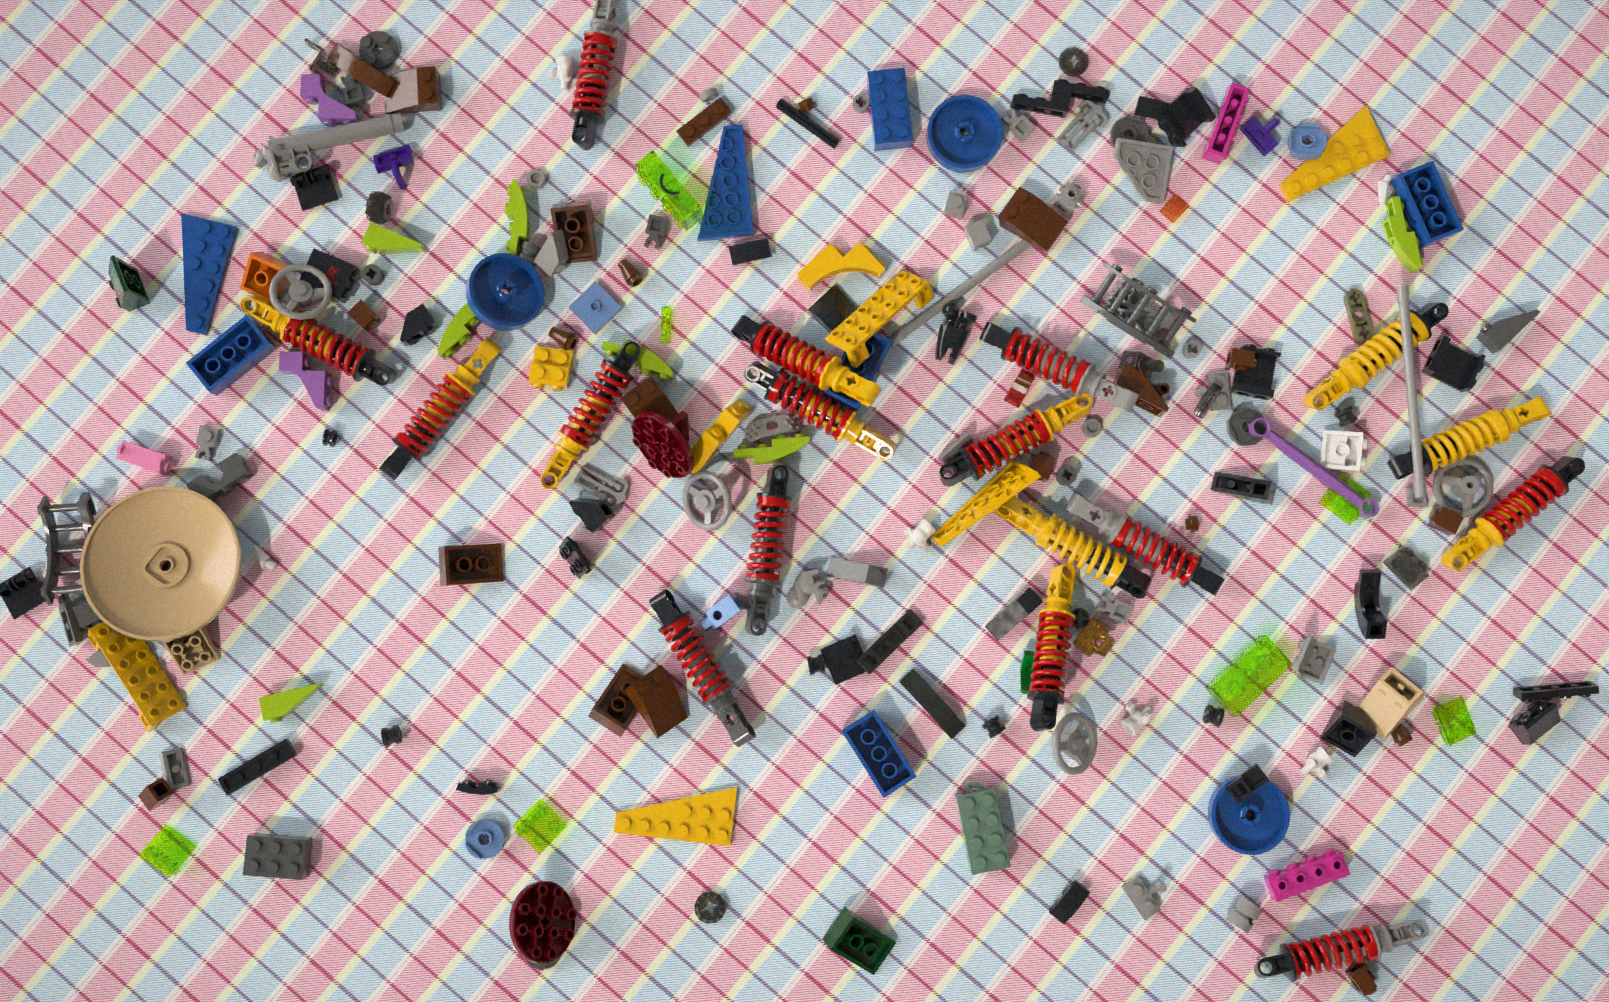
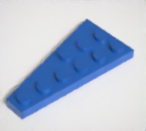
[697,124,754,241]
[181,213,238,336]

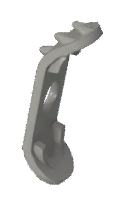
[745,413,801,443]

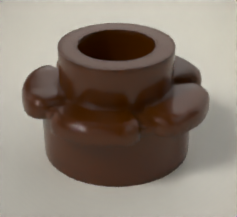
[798,97,816,113]
[1185,514,1199,533]

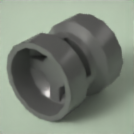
[518,241,541,267]

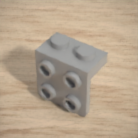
[1293,634,1336,685]

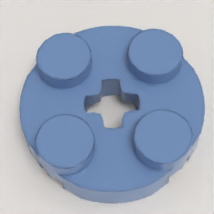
[1287,123,1327,160]
[465,819,506,859]

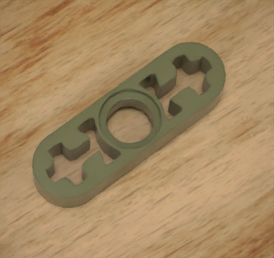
[1343,289,1373,343]

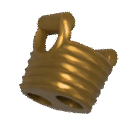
[1073,617,1113,657]

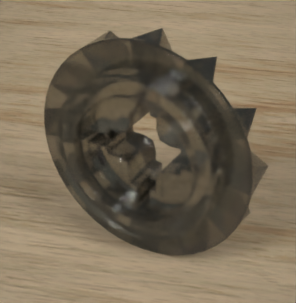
[1059,46,1089,76]
[694,891,726,924]

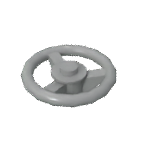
[269,264,333,320]
[1433,458,1493,517]
[682,470,732,531]
[1052,712,1097,775]

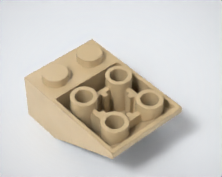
[162,626,220,676]
[1358,667,1424,741]

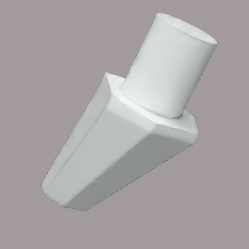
[1378,174,1392,206]
[253,545,277,571]

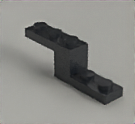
[1010,79,1110,118]

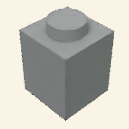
[943,191,968,220]
[963,219,992,251]

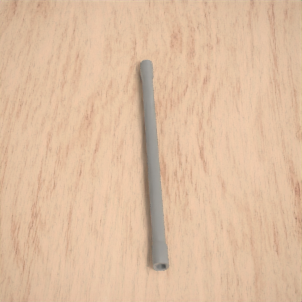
[887,240,1032,347]
[1396,285,1427,498]

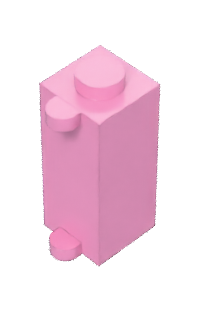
[116,440,173,475]

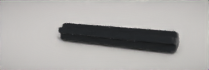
[776,99,840,149]

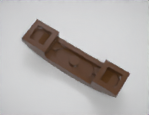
[327,42,396,97]

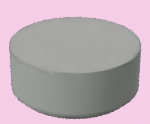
[699,88,719,103]
[527,169,547,189]
[1082,418,1102,438]

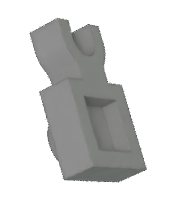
[1000,107,1036,142]
[195,425,221,461]
[1096,596,1134,624]

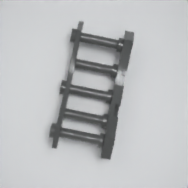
[1080,263,1197,358]
[37,492,97,605]

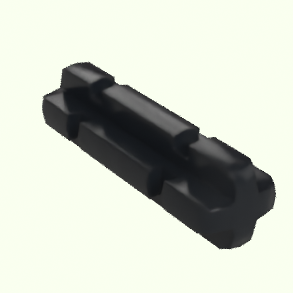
[1194,383,1222,418]

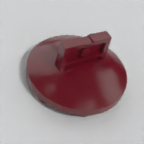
[631,411,694,478]
[509,881,576,963]

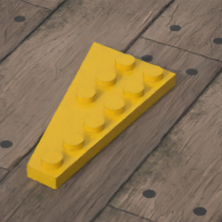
[1280,106,1390,202]
[930,459,1041,547]
[614,787,737,846]

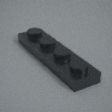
[1513,681,1599,702]
[218,739,297,796]

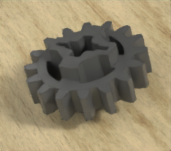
[1108,277,1149,319]

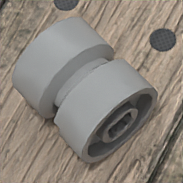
[1226,896,1263,934]

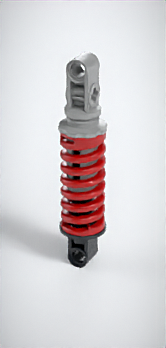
[569,0,619,150]
[979,321,1139,413]
[1065,493,1225,596]
[1254,920,1429,982]

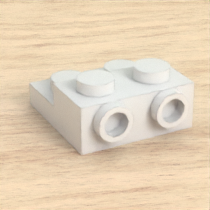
[1320,430,1368,473]

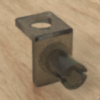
[304,38,339,77]
[1119,351,1164,378]

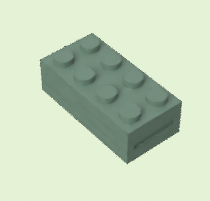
[954,782,1011,875]

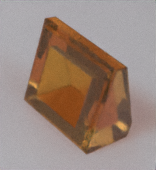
[1160,195,1189,223]

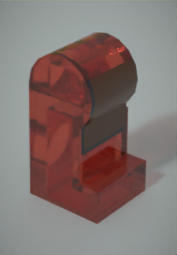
[1004,368,1036,408]

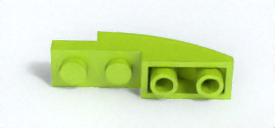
[504,179,530,256]
[1382,196,1423,273]
[438,302,480,359]
[601,339,675,381]
[734,434,810,466]

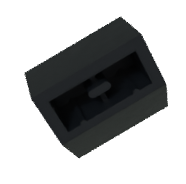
[1508,701,1561,745]

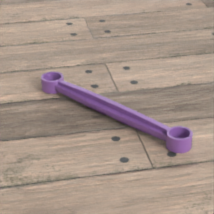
[1248,418,1379,518]

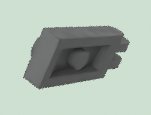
[57,594,84,647]

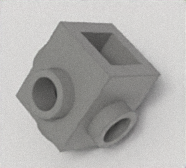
[1053,182,1084,215]

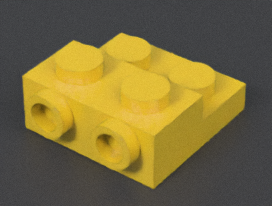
[528,346,574,391]

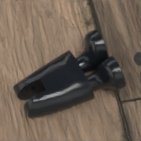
[935,306,977,365]

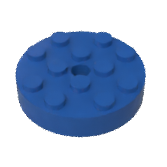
[926,95,1003,173]
[466,253,545,331]
[1208,775,1290,855]

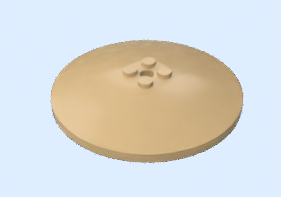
[80,486,242,641]

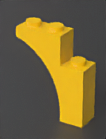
[797,242,886,292]
[691,399,754,474]

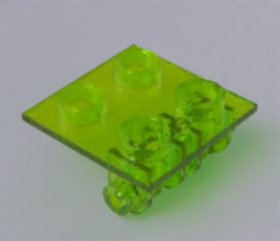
[1318,472,1372,525]
[1431,696,1477,746]
[512,798,567,854]
[138,824,197,878]

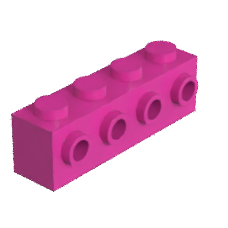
[1201,82,1250,164]
[1263,848,1351,902]

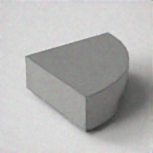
[1406,488,1429,507]
[86,649,111,667]

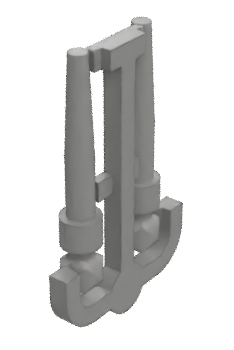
[1057,100,1108,152]
[574,465,629,510]

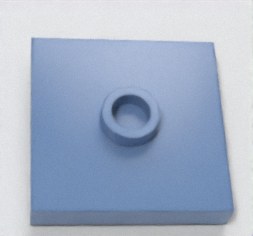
[569,281,622,335]

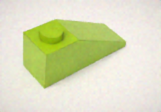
[361,222,426,254]
[259,683,322,723]

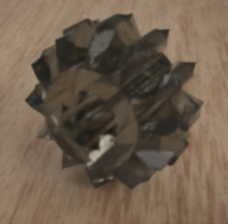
[365,191,392,224]

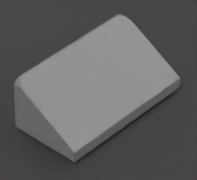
[938,431,974,465]
[159,748,190,790]

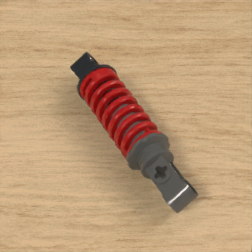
[744,465,793,636]
[649,589,756,747]

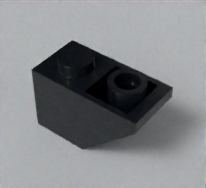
[400,304,439,346]
[569,498,616,533]

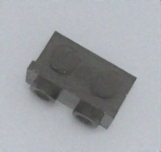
[1383,544,1429,591]

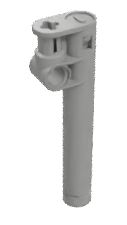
[267,113,405,178]

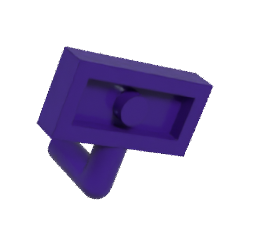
[1239,116,1281,157]
[373,145,414,189]

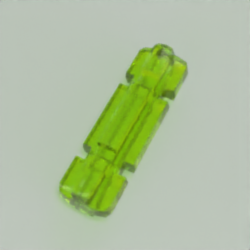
[660,306,672,344]

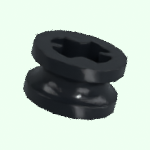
[322,429,338,447]

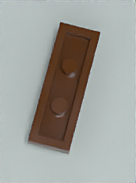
[676,97,732,147]

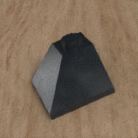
[808,285,858,334]
[1320,700,1377,758]

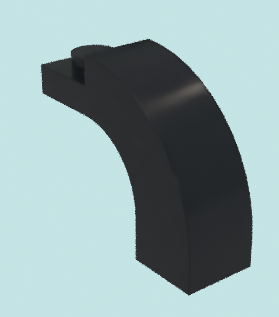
[1354,569,1387,639]

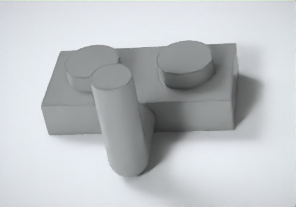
[1135,298,1177,333]
[1194,372,1231,411]
[1121,876,1167,920]

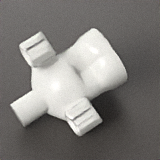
[548,56,575,90]
[903,519,936,552]
[1121,702,1153,736]
[1300,746,1334,780]

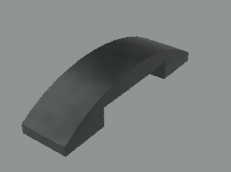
[856,609,923,675]
[899,669,965,739]

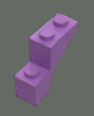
[300,74,361,127]
[279,351,333,412]

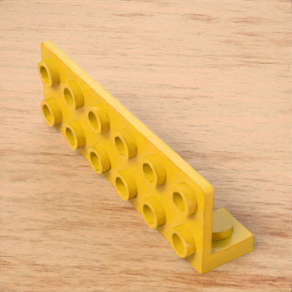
[825,270,934,368]
[87,622,186,733]

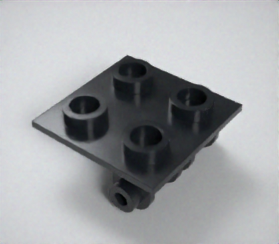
[290,165,339,211]
[558,536,592,579]
[0,567,46,620]
[820,634,866,685]

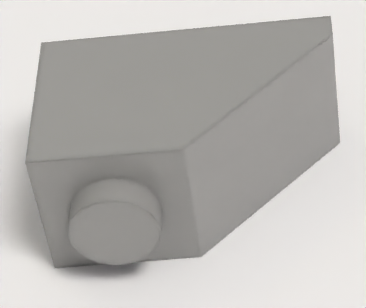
[534,229,569,276]

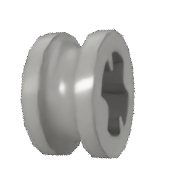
[852,94,869,113]
[1182,340,1201,359]

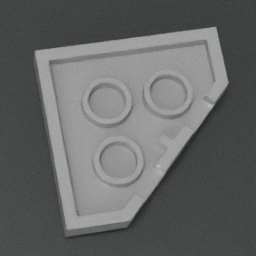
[1113,138,1173,204]

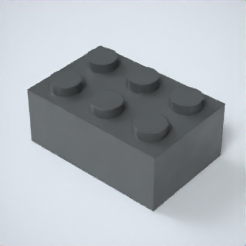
[243,833,313,880]

